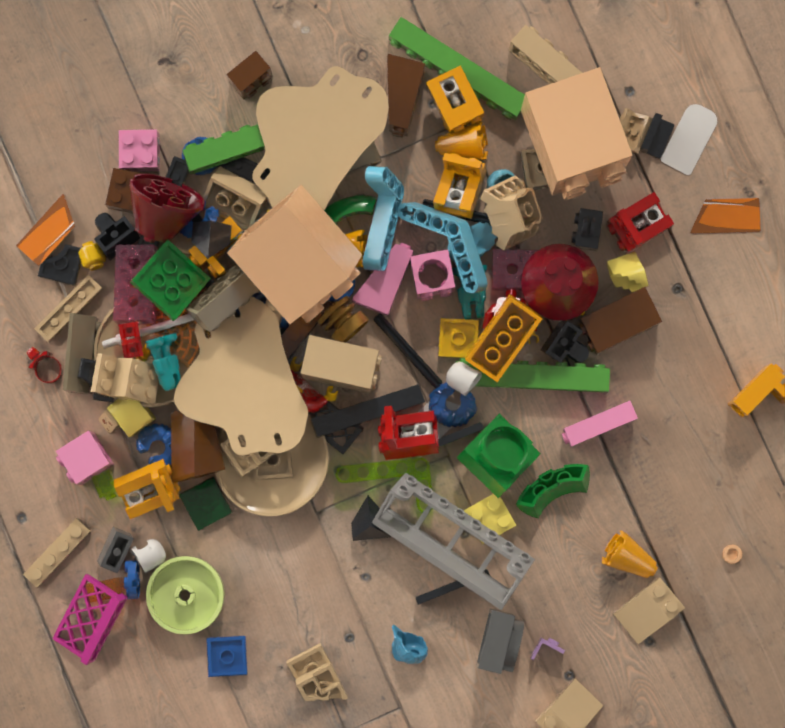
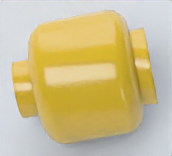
[78,241,106,271]

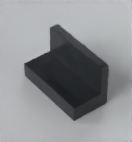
[640,113,674,159]

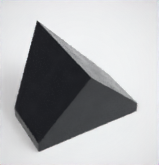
[191,221,232,259]
[351,495,391,541]

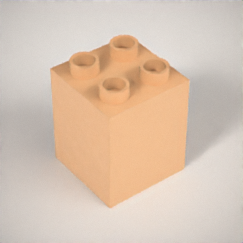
[521,67,633,200]
[227,184,362,324]

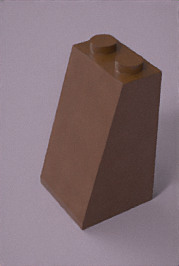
[387,54,425,138]
[578,287,662,355]
[171,410,226,483]

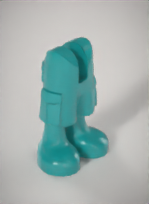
[452,265,488,319]
[145,333,181,391]

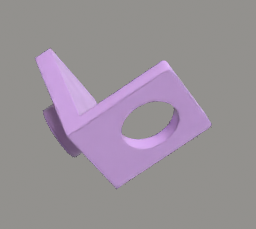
[530,638,565,660]

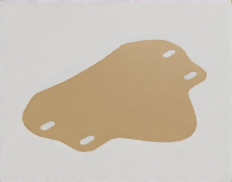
[252,66,389,210]
[174,297,308,455]

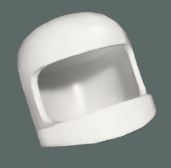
[446,362,482,396]
[130,539,166,573]

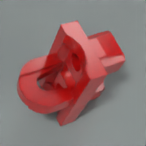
[118,321,144,358]

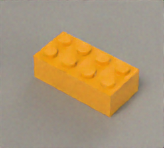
[465,294,542,382]

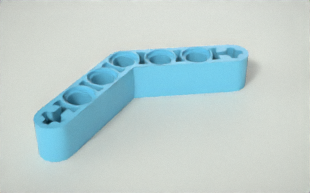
[398,202,488,293]

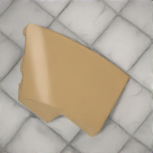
[220,435,275,478]
[287,643,348,701]

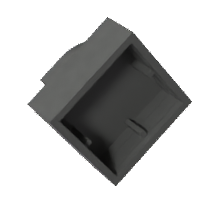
[476,609,524,674]

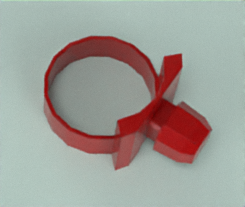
[27,347,63,383]

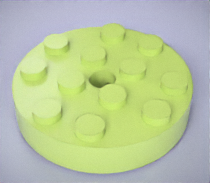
[146,556,225,634]

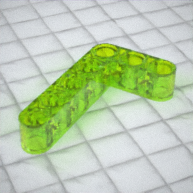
[335,457,433,513]

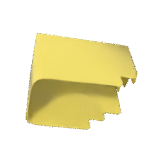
[607,251,649,292]
[107,399,156,437]

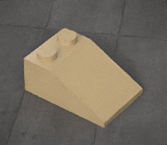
[613,577,685,644]
[535,678,603,728]

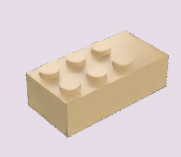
[509,25,582,84]

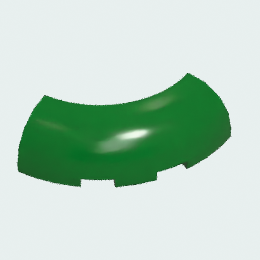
[324,195,377,225]
[516,464,590,519]

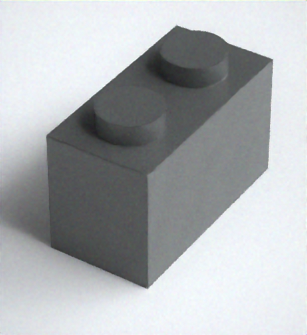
[97,526,134,573]

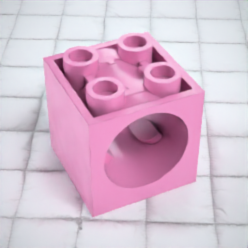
[410,250,455,301]
[56,431,114,485]

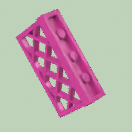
[52,574,128,665]

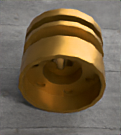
[318,295,369,343]

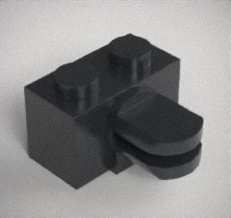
[571,208,603,251]
[94,213,140,261]
[540,320,589,363]

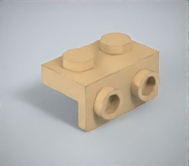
[620,108,653,154]

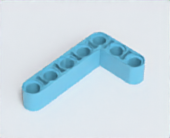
[363,166,404,271]

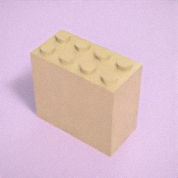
[301,335,382,394]

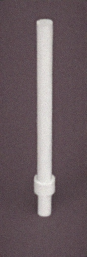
[102,314,194,349]

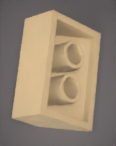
[203,166,268,230]

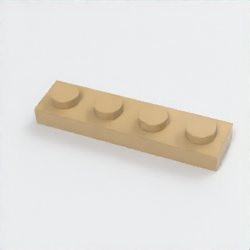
[34,275,103,343]
[23,518,91,588]

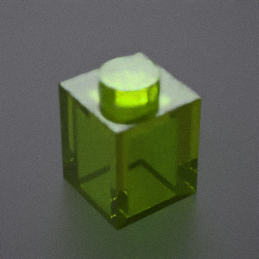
[91,470,117,501]

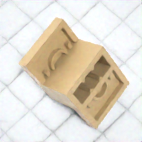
[91,354,159,404]

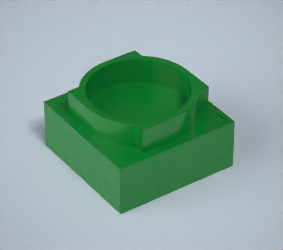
[456,413,541,498]

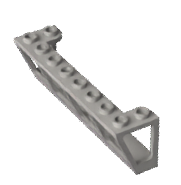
[372,473,535,610]

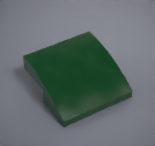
[179,477,232,531]

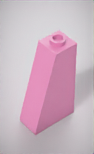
[352,243,413,316]
[561,401,638,447]

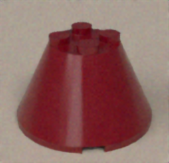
[129,174,205,243]
[521,244,599,321]

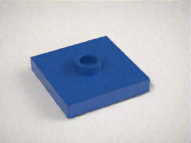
[207,636,248,677]

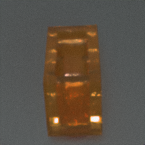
[86,577,125,603]

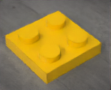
[438,318,479,358]

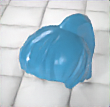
[392,625,428,664]

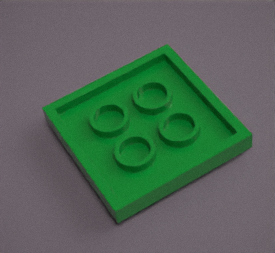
[130,240,211,321]

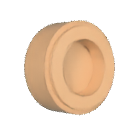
[722,545,742,564]

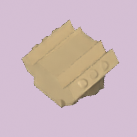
[480,176,543,251]

